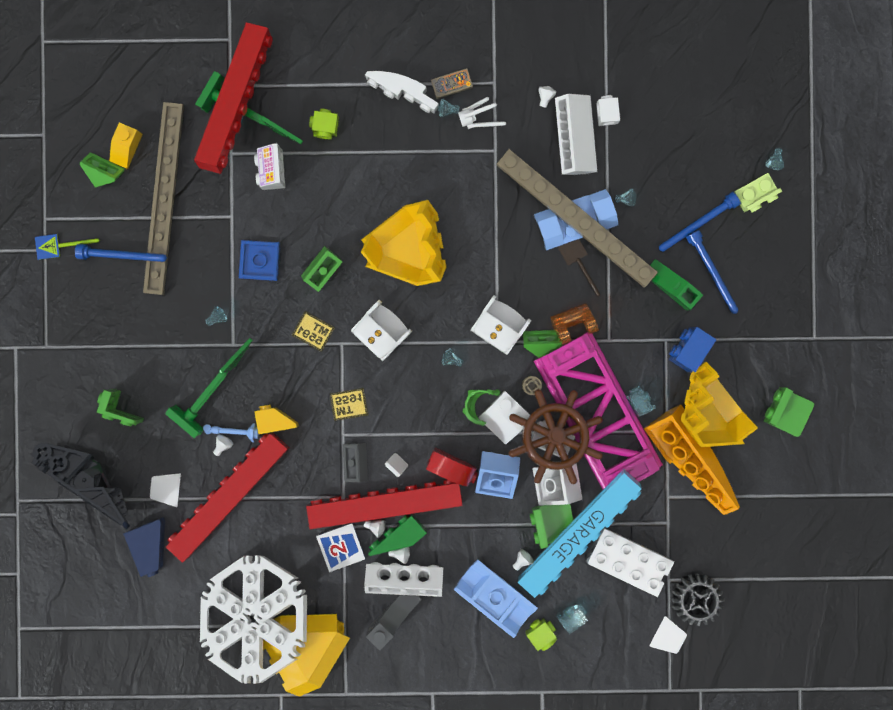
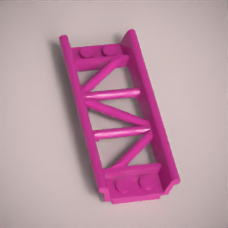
[534,330,663,489]

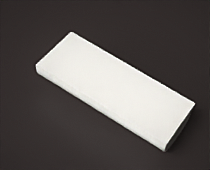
[555,94,597,175]

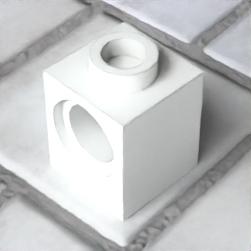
[596,95,620,126]

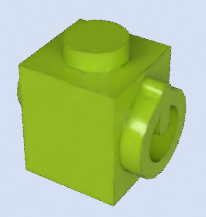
[309,109,339,139]
[525,618,557,651]

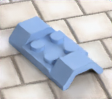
[534,189,618,250]
[454,560,538,638]

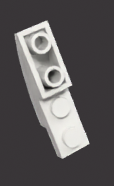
[365,71,439,114]

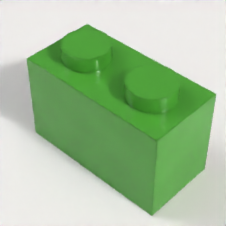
[301,246,342,292]

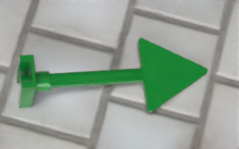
[195,71,303,144]
[165,338,253,438]

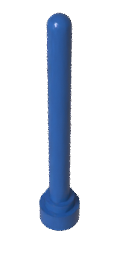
[659,192,741,252]
[686,230,738,314]
[75,244,167,262]

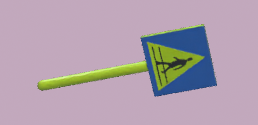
[35,234,99,260]

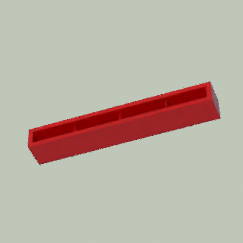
[194,22,273,174]
[166,433,290,563]
[306,479,462,529]

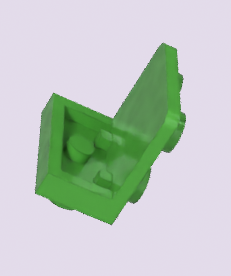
[764,387,814,437]
[97,389,144,426]
[530,504,573,549]

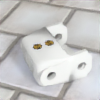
[471,295,531,355]
[351,300,412,361]

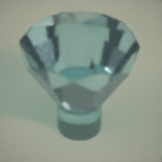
[438,99,459,118]
[765,148,784,170]
[615,188,637,207]
[205,306,227,326]
[442,348,463,367]

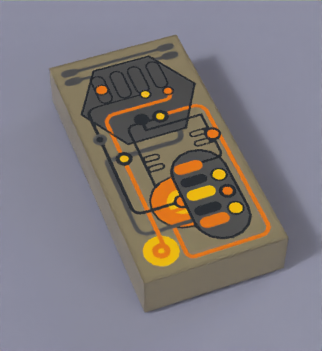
[431,68,473,99]

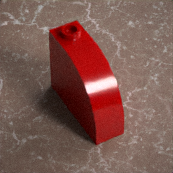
[426,447,478,487]

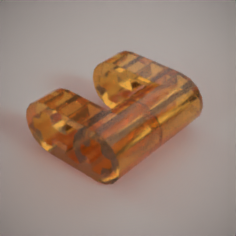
[550,303,599,345]

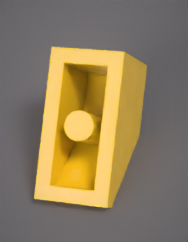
[109,122,143,169]
[254,405,299,434]

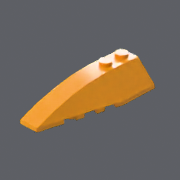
[644,405,740,515]

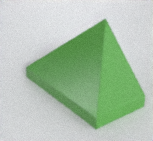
[80,152,124,187]
[523,330,562,358]

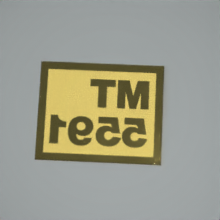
[292,311,334,352]
[330,388,368,421]

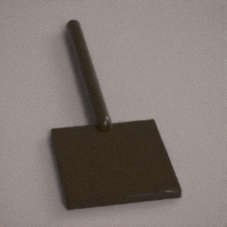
[557,239,600,297]

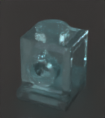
[626,386,656,417]
[556,604,588,634]

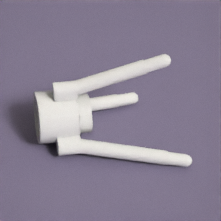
[458,97,506,129]

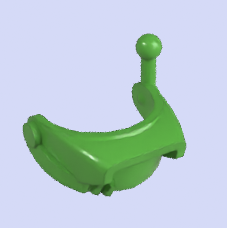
[463,389,500,426]

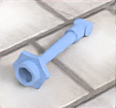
[203,423,260,443]

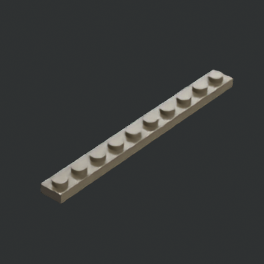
[143,102,184,295]
[496,149,658,288]

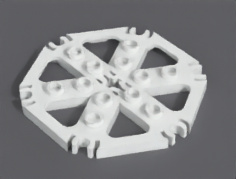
[200,555,307,684]

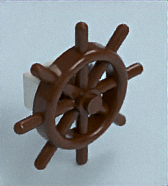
[509,389,603,484]

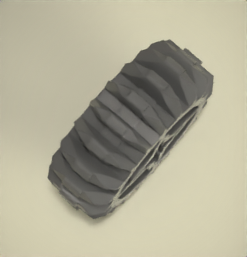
[671,573,724,626]

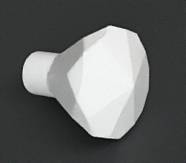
[539,86,557,108]
[213,434,233,456]
[364,520,385,538]
[389,547,410,564]
[513,549,534,571]

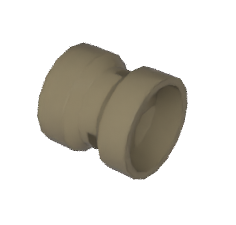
[522,376,542,395]

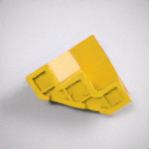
[361,200,446,286]
[681,362,758,447]
[263,614,350,697]

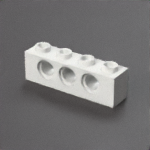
[364,562,443,597]

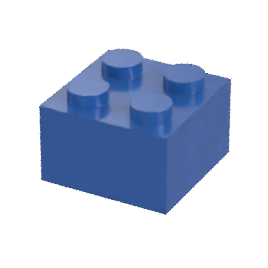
[668,327,717,372]

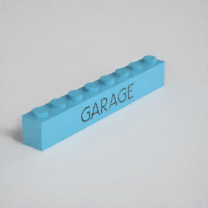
[518,469,642,598]

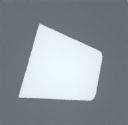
[150,473,181,507]
[650,616,687,654]

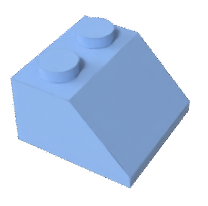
[475,451,520,499]

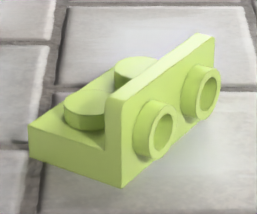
[734,173,782,213]

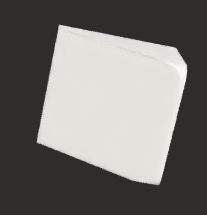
[385,453,408,477]

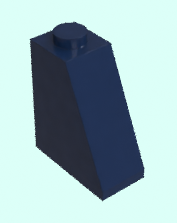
[124,517,165,577]

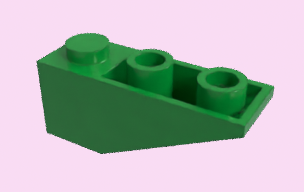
[650,259,703,311]
[368,514,427,556]

